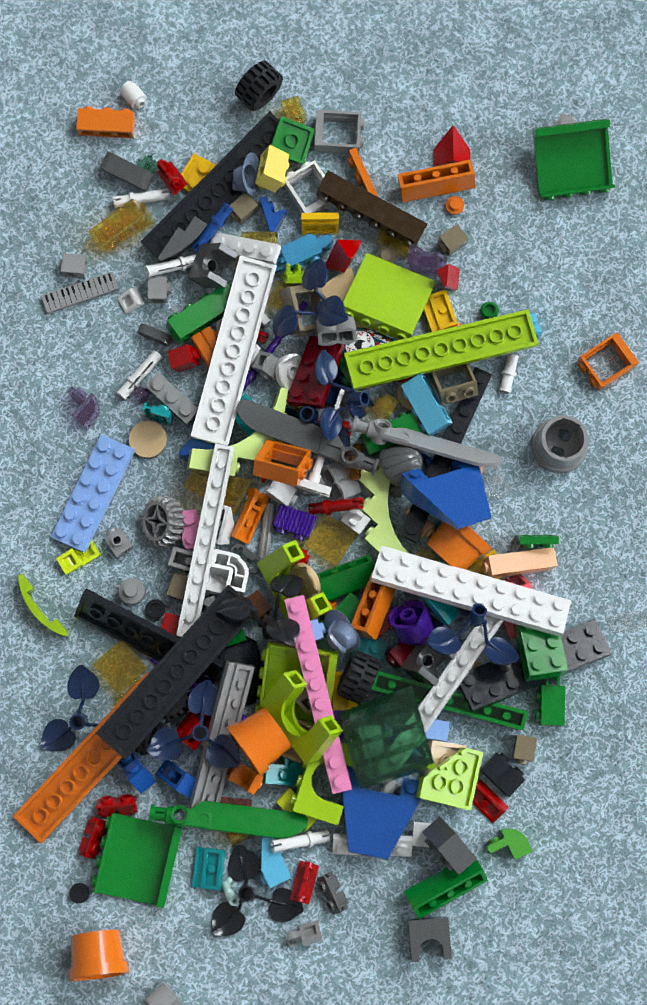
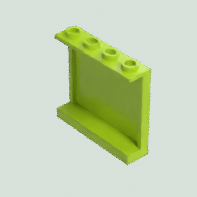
[343,253,436,340]
[255,642,338,725]

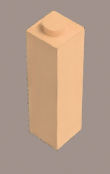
[482,548,558,578]

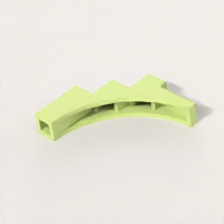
[187,387,288,477]
[358,463,408,554]

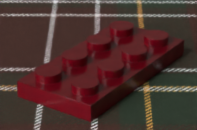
[286,336,346,409]

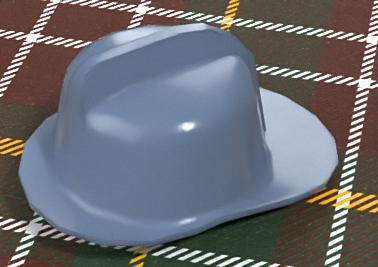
[232,152,259,195]
[324,610,360,652]

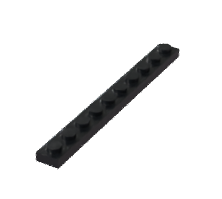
[399,367,492,543]

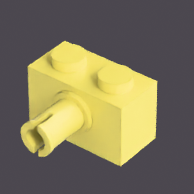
[255,145,289,193]

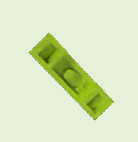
[18,573,70,638]

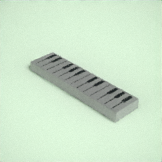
[41,271,119,314]

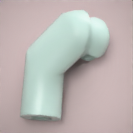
[222,877,239,906]

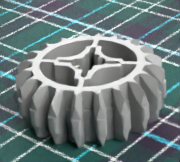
[140,495,186,547]

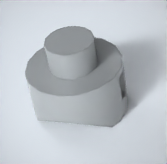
[119,578,146,605]

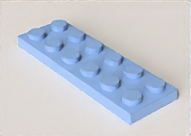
[51,435,135,553]

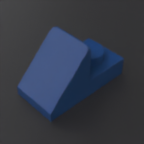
[260,196,287,237]

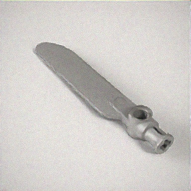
[351,416,502,467]

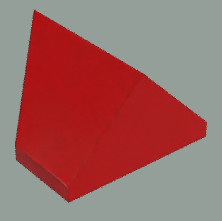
[433,125,471,167]
[325,240,362,273]

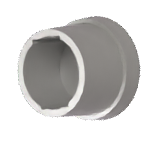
[531,415,588,474]

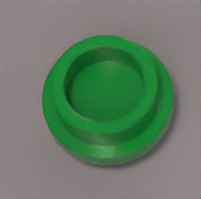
[480,302,499,319]

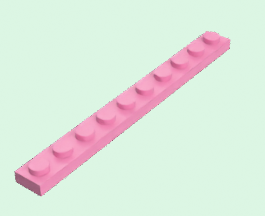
[285,595,352,794]

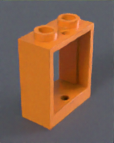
[577,332,639,391]
[253,439,313,487]

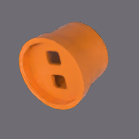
[426,521,493,570]
[226,707,292,776]
[69,930,130,981]

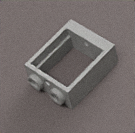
[315,110,365,153]

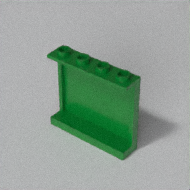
[532,119,615,200]

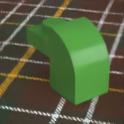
[485,828,533,860]

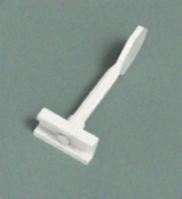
[293,389,345,498]

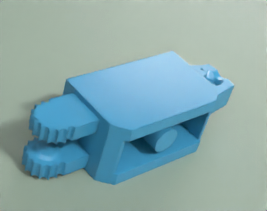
[273,234,333,273]

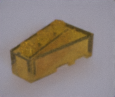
[88,199,157,252]
[183,469,254,515]

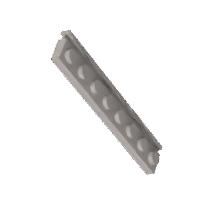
[188,661,255,809]

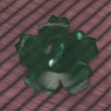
[137,155,158,174]

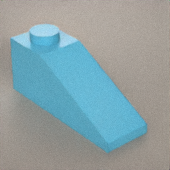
[260,837,292,888]

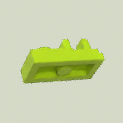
[281,263,305,284]

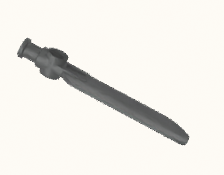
[236,399,380,476]

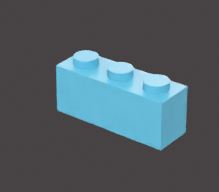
[401,374,453,435]

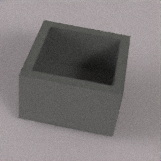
[422,816,477,875]

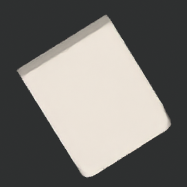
[117,288,145,314]
[412,822,431,847]

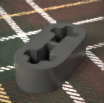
[137,323,173,347]
[230,544,261,574]

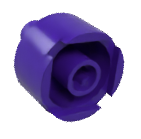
[389,600,433,645]

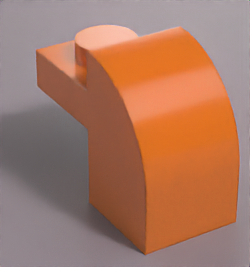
[226,762,263,795]

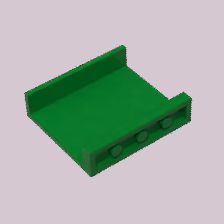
[91,813,182,908]

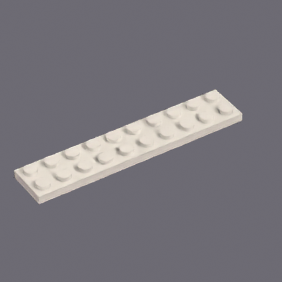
[190,256,277,446]
[371,545,571,637]

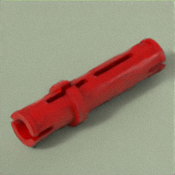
[308,497,364,515]

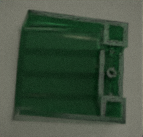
[340,685,437,789]

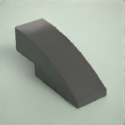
[156,216,208,263]

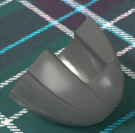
[380,445,423,489]

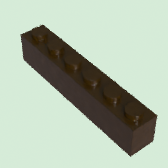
[316,170,428,248]

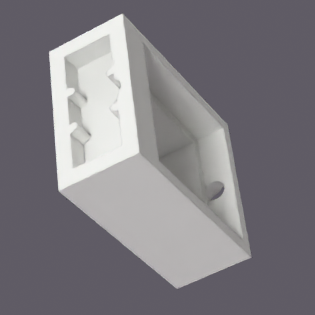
[284,160,334,213]

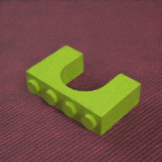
[257,540,332,621]
[260,670,343,765]
[289,742,362,825]

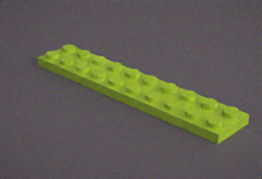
[344,309,539,390]

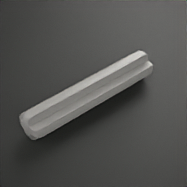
[258,503,275,560]

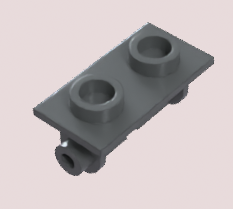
[317,871,349,915]

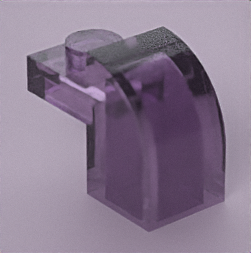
[406,245,448,276]
[67,387,100,431]

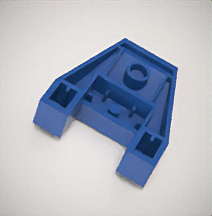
[401,459,491,529]
[340,766,420,860]

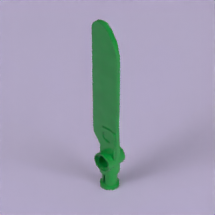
[148,801,308,839]

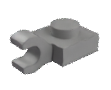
[286,921,323,947]

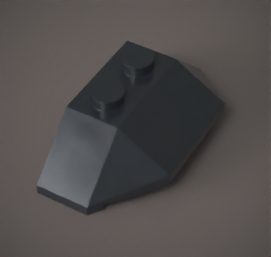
[220,635,264,706]

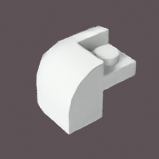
[206,549,249,597]

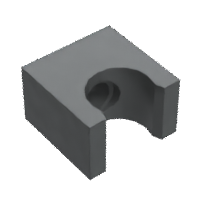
[187,243,239,288]
[400,637,457,686]
[407,916,452,962]

